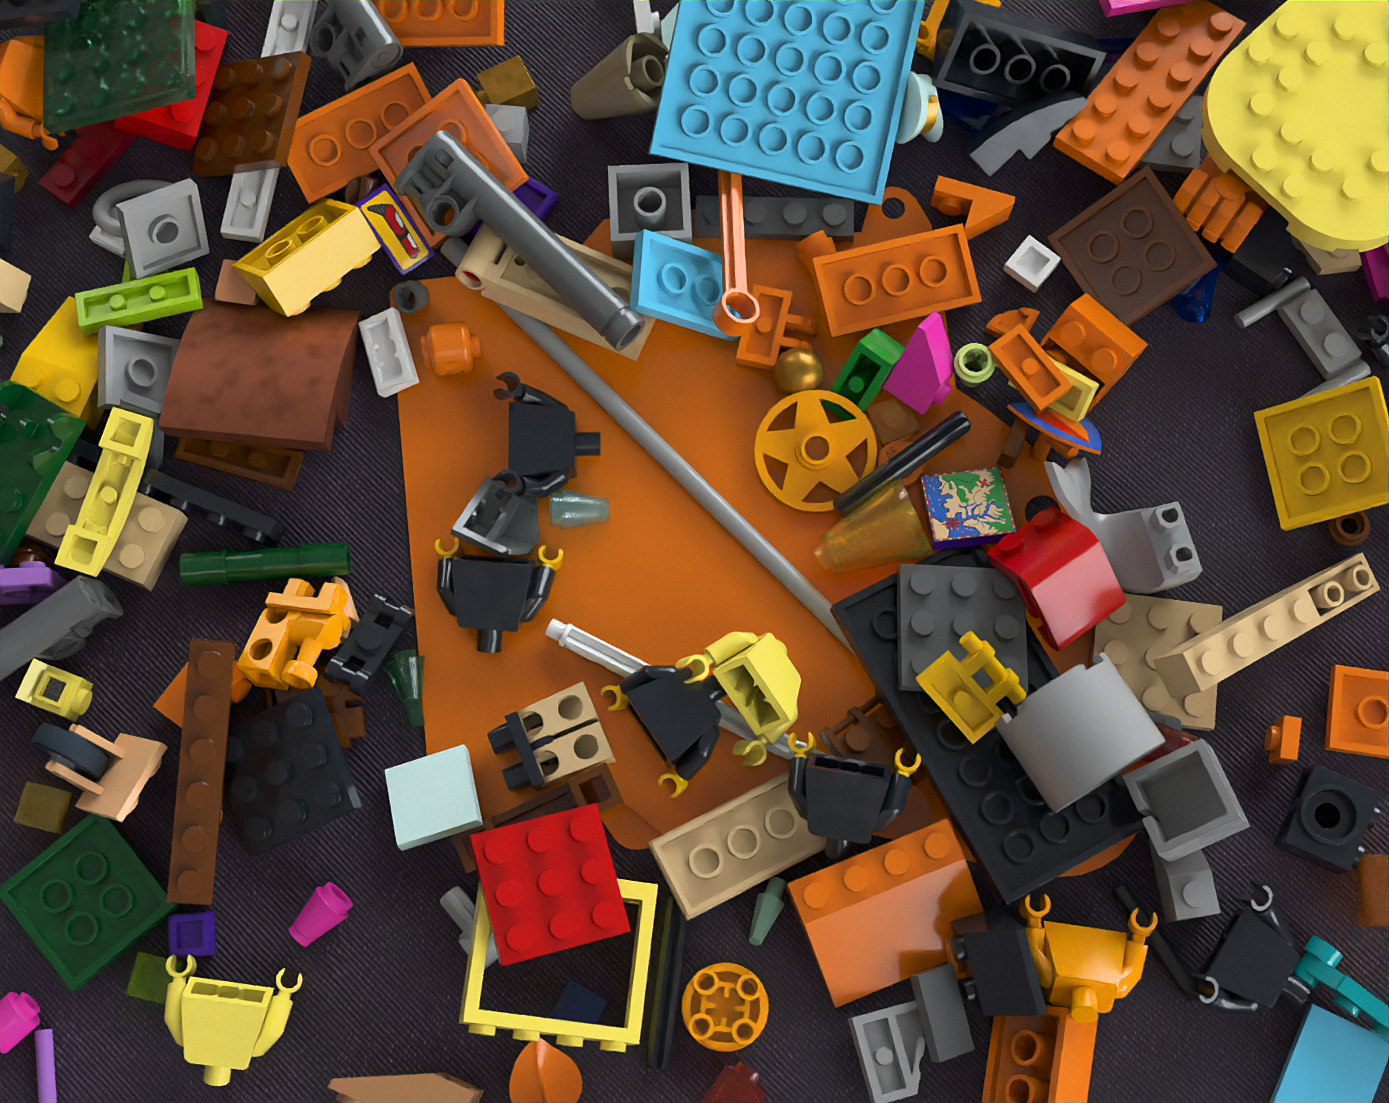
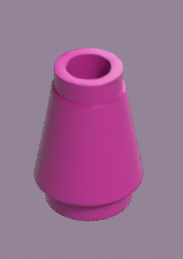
[288,882,353,947]

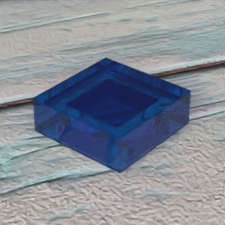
[549,980,609,1025]

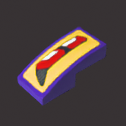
[353,183,435,277]

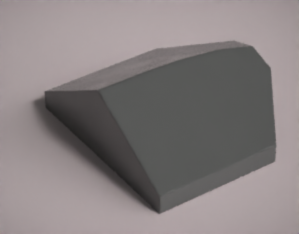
[450,476,539,558]

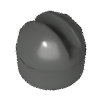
[393,280,429,314]

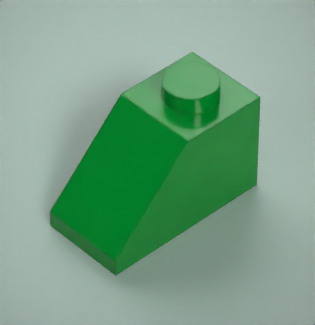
[821,327,905,421]

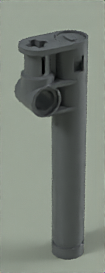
[309,0,403,94]
[394,130,645,351]
[0,576,123,681]

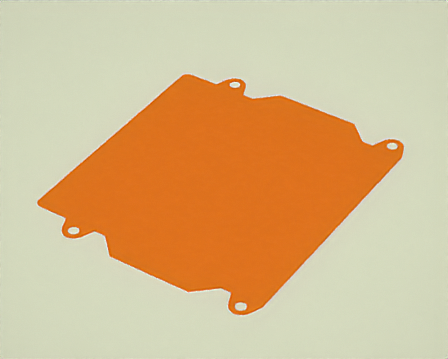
[390,186,969,835]

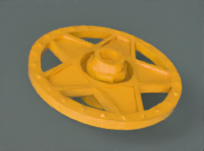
[754,390,877,512]

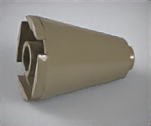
[571,32,669,120]

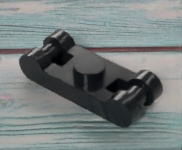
[323,591,416,697]

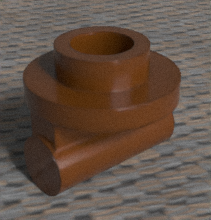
[344,175,381,205]

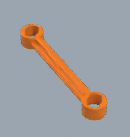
[712,170,760,337]

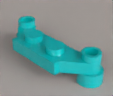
[1292,935,1389,1044]

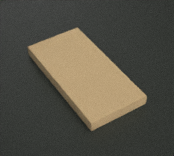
[647,771,827,921]

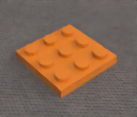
[368,78,529,249]

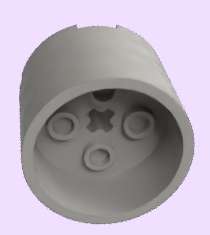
[994,652,1166,814]

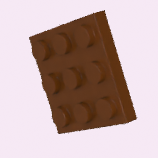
[191,50,312,178]
[1047,165,1218,327]

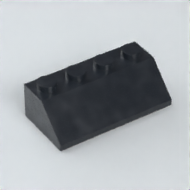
[932,0,1107,108]

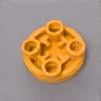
[682,963,769,1052]

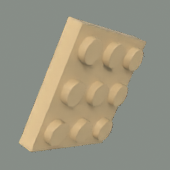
[1089,593,1223,731]

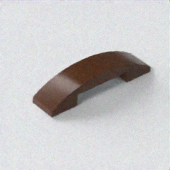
[450,762,624,874]

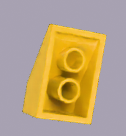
[9,296,143,431]

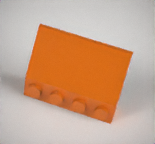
[786,818,984,1008]

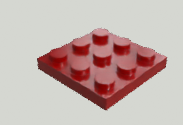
[468,803,631,967]

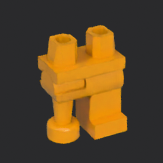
[236,578,351,690]

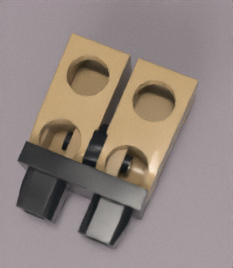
[487,681,616,792]

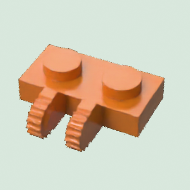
[736,284,819,371]

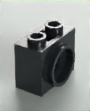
[1273,764,1380,875]

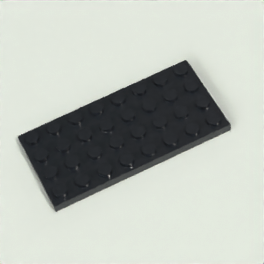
[830,545,1146,907]

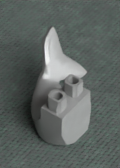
[1044,457,1203,595]

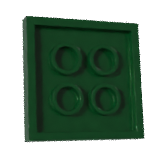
[0,813,180,992]

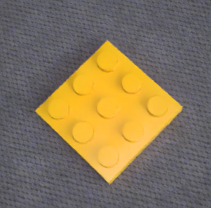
[1254,376,1389,531]

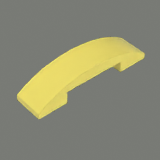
[54,407,154,577]

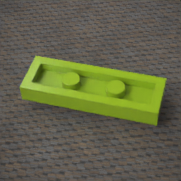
[75,267,203,335]

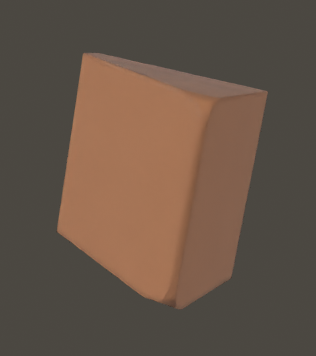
[215,259,261,305]

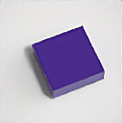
[168,911,216,959]

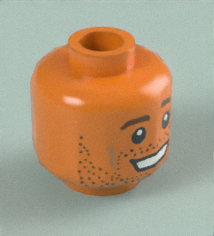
[421,321,482,376]

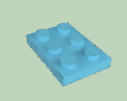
[630,229,741,342]

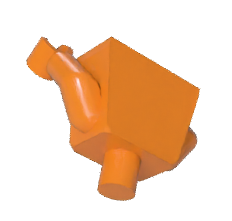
[0,33,94,150]

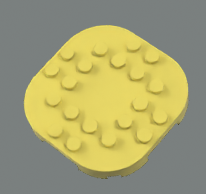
[1200,0,1389,253]

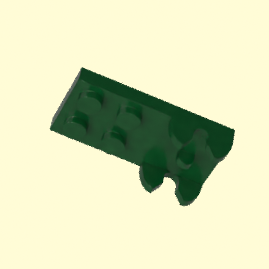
[0,381,87,568]

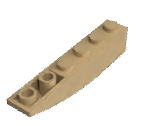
[1153,552,1380,699]

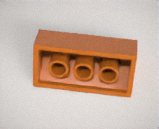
[981,1005,1098,1103]

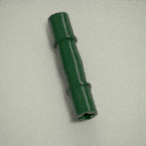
[180,542,351,586]

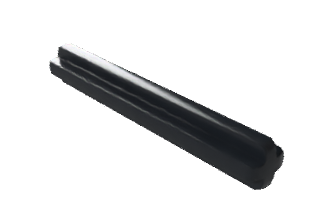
[833,411,971,520]
[646,895,688,1070]

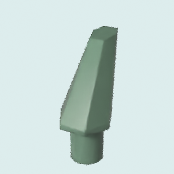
[749,876,786,946]

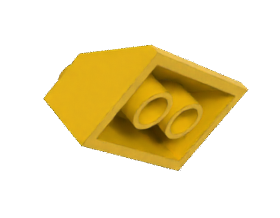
[231,198,382,317]

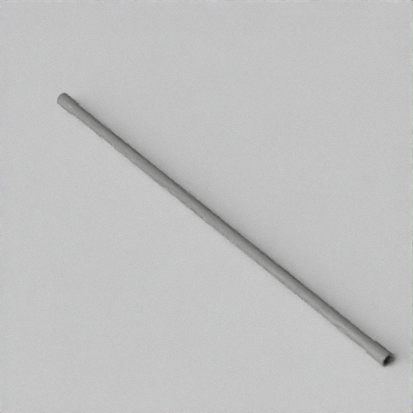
[440,237,857,657]

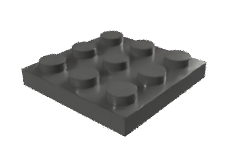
[897,564,1028,693]

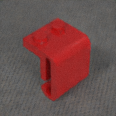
[986,506,1126,652]

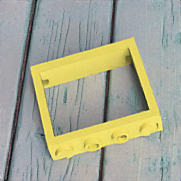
[459,879,658,1053]

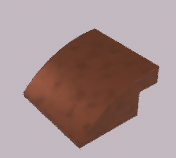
[158,296,363,452]

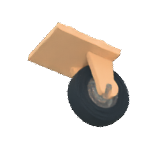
[31,723,167,822]

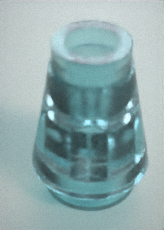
[549,489,609,530]

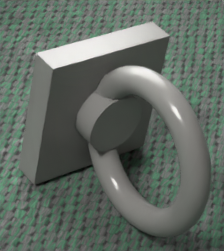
[93,178,210,280]

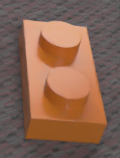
[987,323,1072,414]

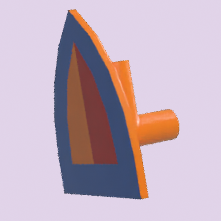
[1007,402,1102,462]

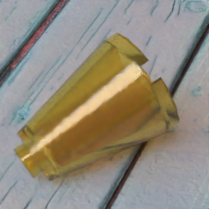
[813,478,934,575]

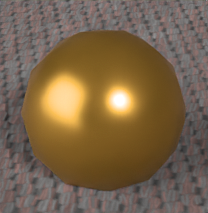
[772,348,824,396]

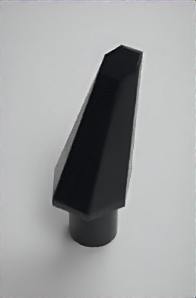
[197,0,230,48]

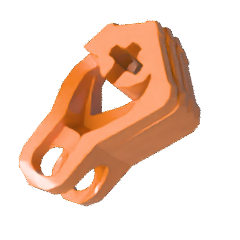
[1173,154,1270,253]

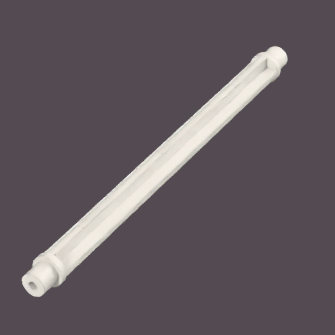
[545,618,827,760]

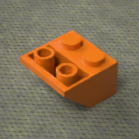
[1039,293,1148,415]

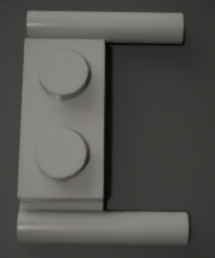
[1234,276,1371,400]

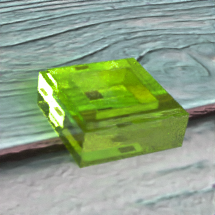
[126,952,183,1004]

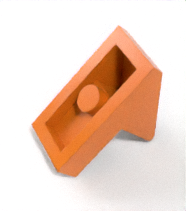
[930,175,1015,241]

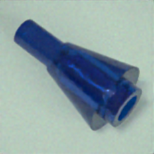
[1172,255,1225,322]

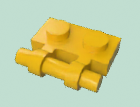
[915,631,1027,744]

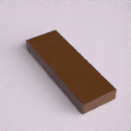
[173,437,304,493]

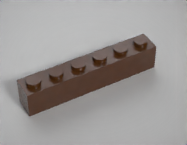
[167,638,236,905]

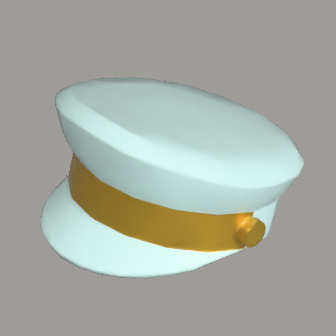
[895,71,943,144]

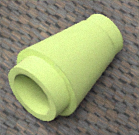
[954,343,995,387]

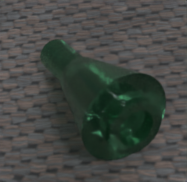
[384,649,425,728]

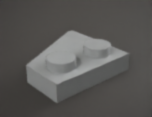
[848,1000,926,1103]

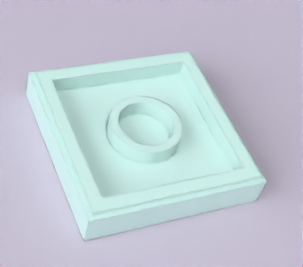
[385,744,483,851]

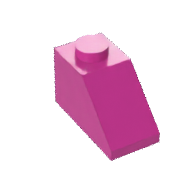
[882,311,955,415]

